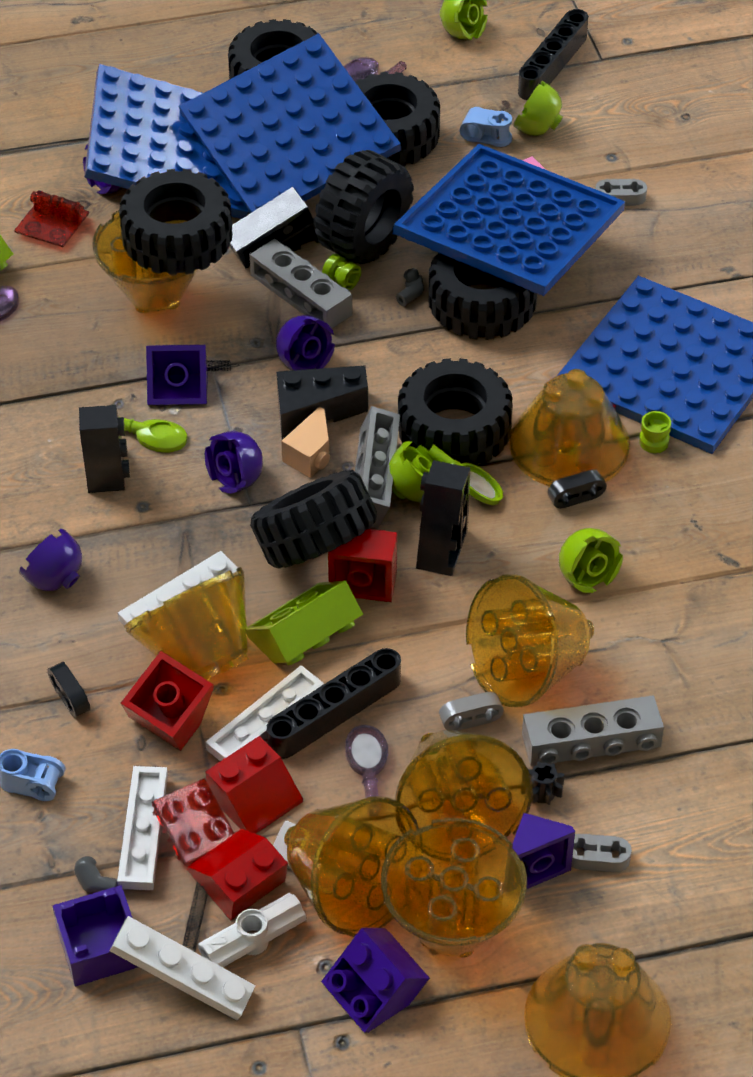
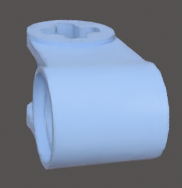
[459,107,512,147]
[0,749,66,801]

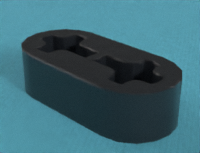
[547,470,607,509]
[47,662,90,718]

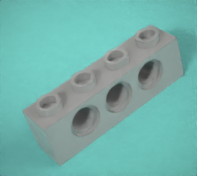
[249,239,352,328]
[355,406,400,529]
[522,695,664,766]

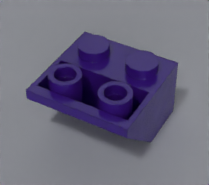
[321,928,430,1033]

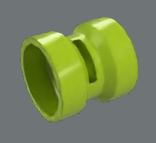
[322,253,361,291]
[639,411,672,454]

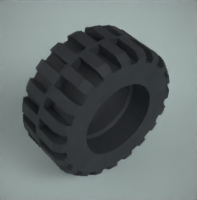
[228,19,318,80]
[355,72,440,167]
[314,150,414,264]
[119,169,233,276]
[428,252,537,340]
[398,358,513,466]
[250,470,377,568]

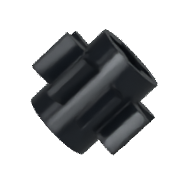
[523,761,565,805]

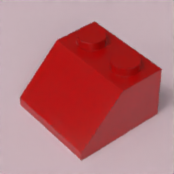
[328,529,397,602]
[120,651,214,751]
[205,736,303,834]
[187,829,288,921]

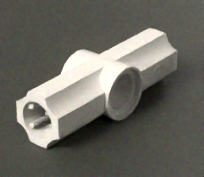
[198,893,306,967]

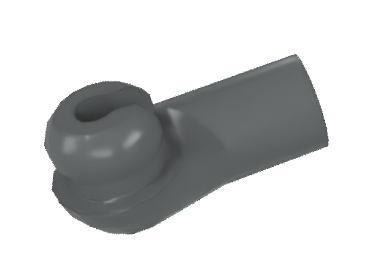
[396,268,424,306]
[74,856,118,893]

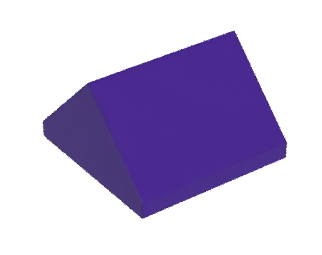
[146,345,208,405]
[506,813,575,896]

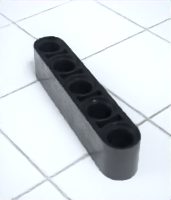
[518,9,589,100]
[267,648,401,759]

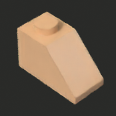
[281,406,330,478]

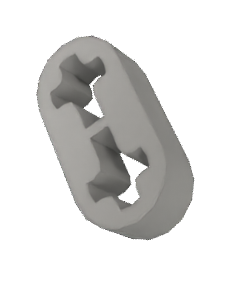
[595,179,647,206]
[439,692,504,732]
[572,834,632,872]

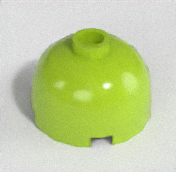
[440,0,488,40]
[513,81,563,136]
[389,441,434,502]
[559,528,623,593]

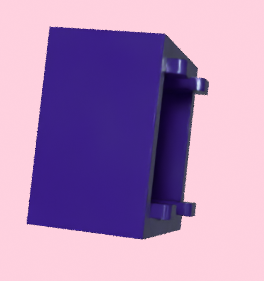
[52,885,139,987]

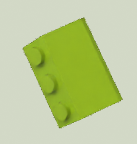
[243,581,363,665]

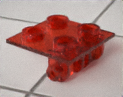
[14,190,89,247]
[151,778,234,866]

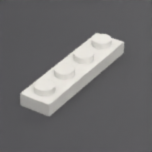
[118,551,240,640]
[205,666,324,761]
[117,766,168,890]
[109,916,255,1020]

